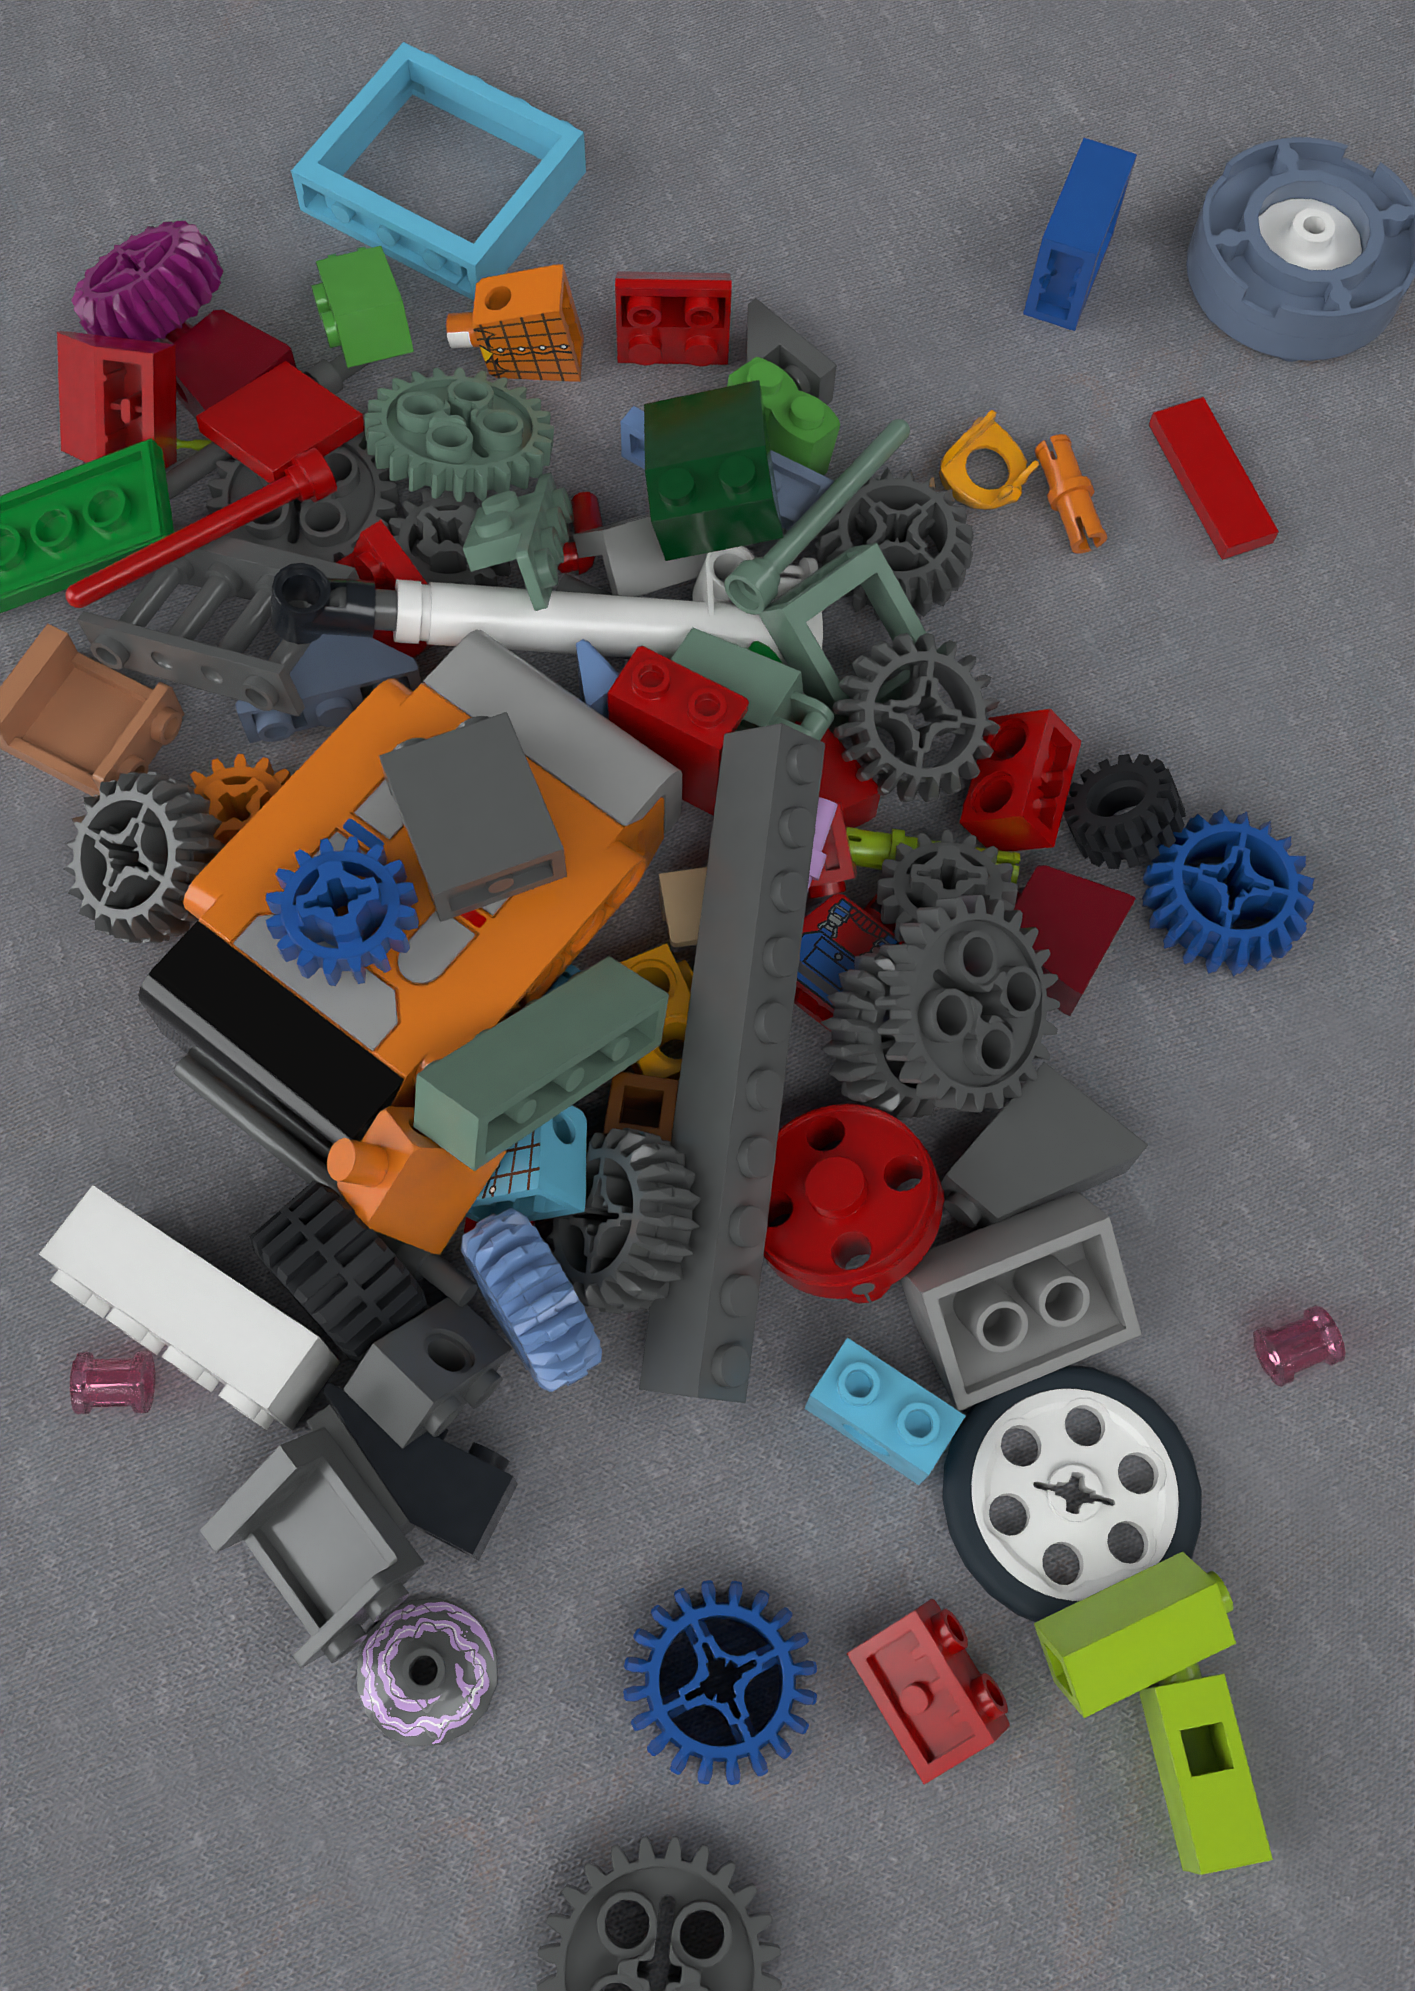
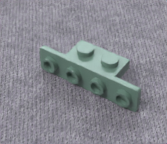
[463,472,574,611]

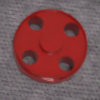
[763,1104,944,1304]

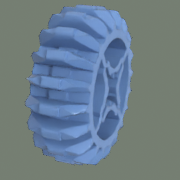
[461,1208,602,1392]

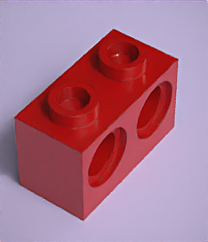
[959,708,1082,852]

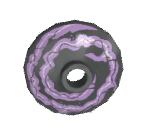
[357,1598,498,1747]

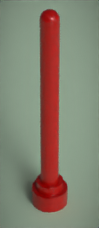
[65,448,337,608]

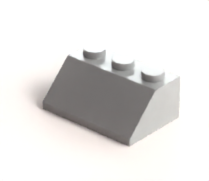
[900,1191,1142,1411]

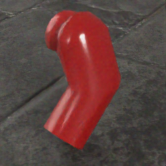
[558,492,603,575]

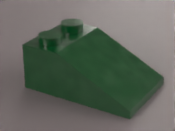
[644,380,784,561]

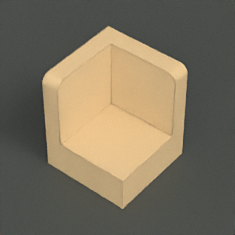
[659,867,707,947]

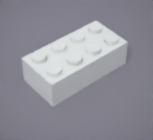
[39,1185,340,1431]

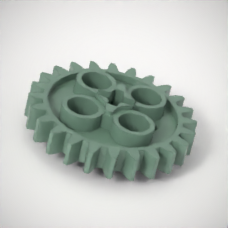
[365,367,554,502]

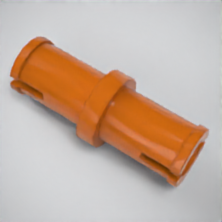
[1034,434,1107,554]

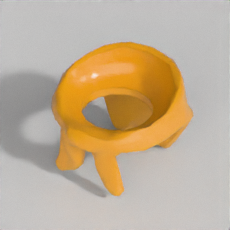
[939,410,1039,510]

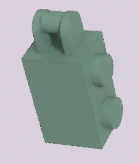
[671,627,834,741]

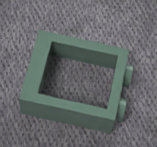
[758,543,926,733]

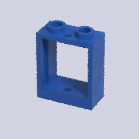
[1023,138,1137,331]

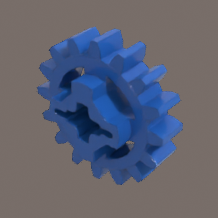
[265,836,419,986]

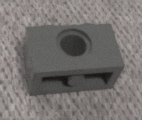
[343,1297,512,1449]

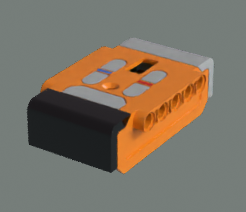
[138,630,682,1163]

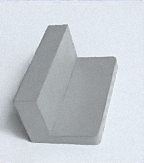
[573,513,708,597]

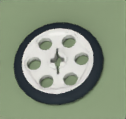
[942,1365,1202,1622]

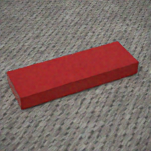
[1149,397,1279,560]

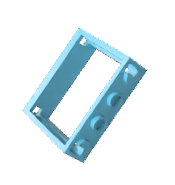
[291,42,586,301]

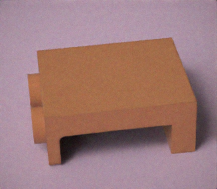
[0,623,185,796]

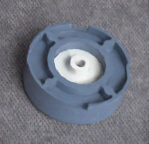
[1186,137,1415,362]

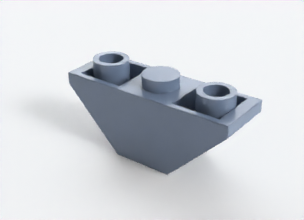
[235,634,421,743]

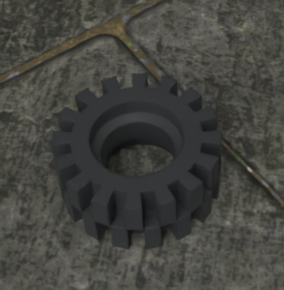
[1063,754,1186,869]

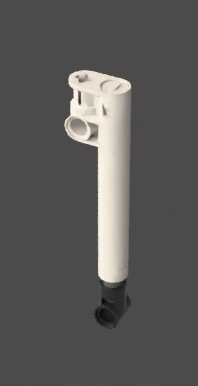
[270,546,823,666]

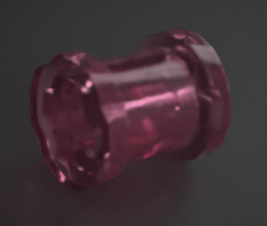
[1253,1305,1346,1387]
[70,1351,155,1415]

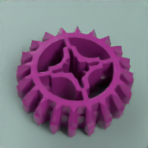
[71,221,224,341]

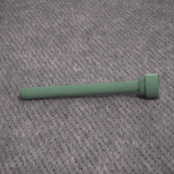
[724,419,910,615]

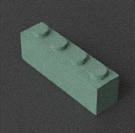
[414,956,669,1171]

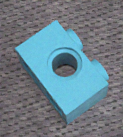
[804,1337,965,1485]

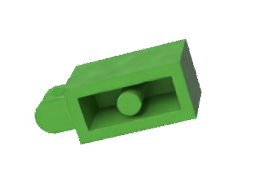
[311,246,414,368]

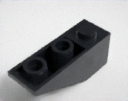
[323,1382,518,1561]

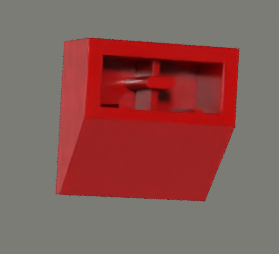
[615,271,732,367]
[57,331,177,469]

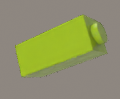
[1034,1552,1236,1718]
[1139,1663,1273,1875]

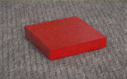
[196,361,365,483]

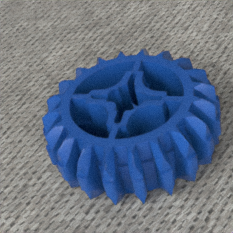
[1142,809,1315,977]
[623,1580,817,1785]

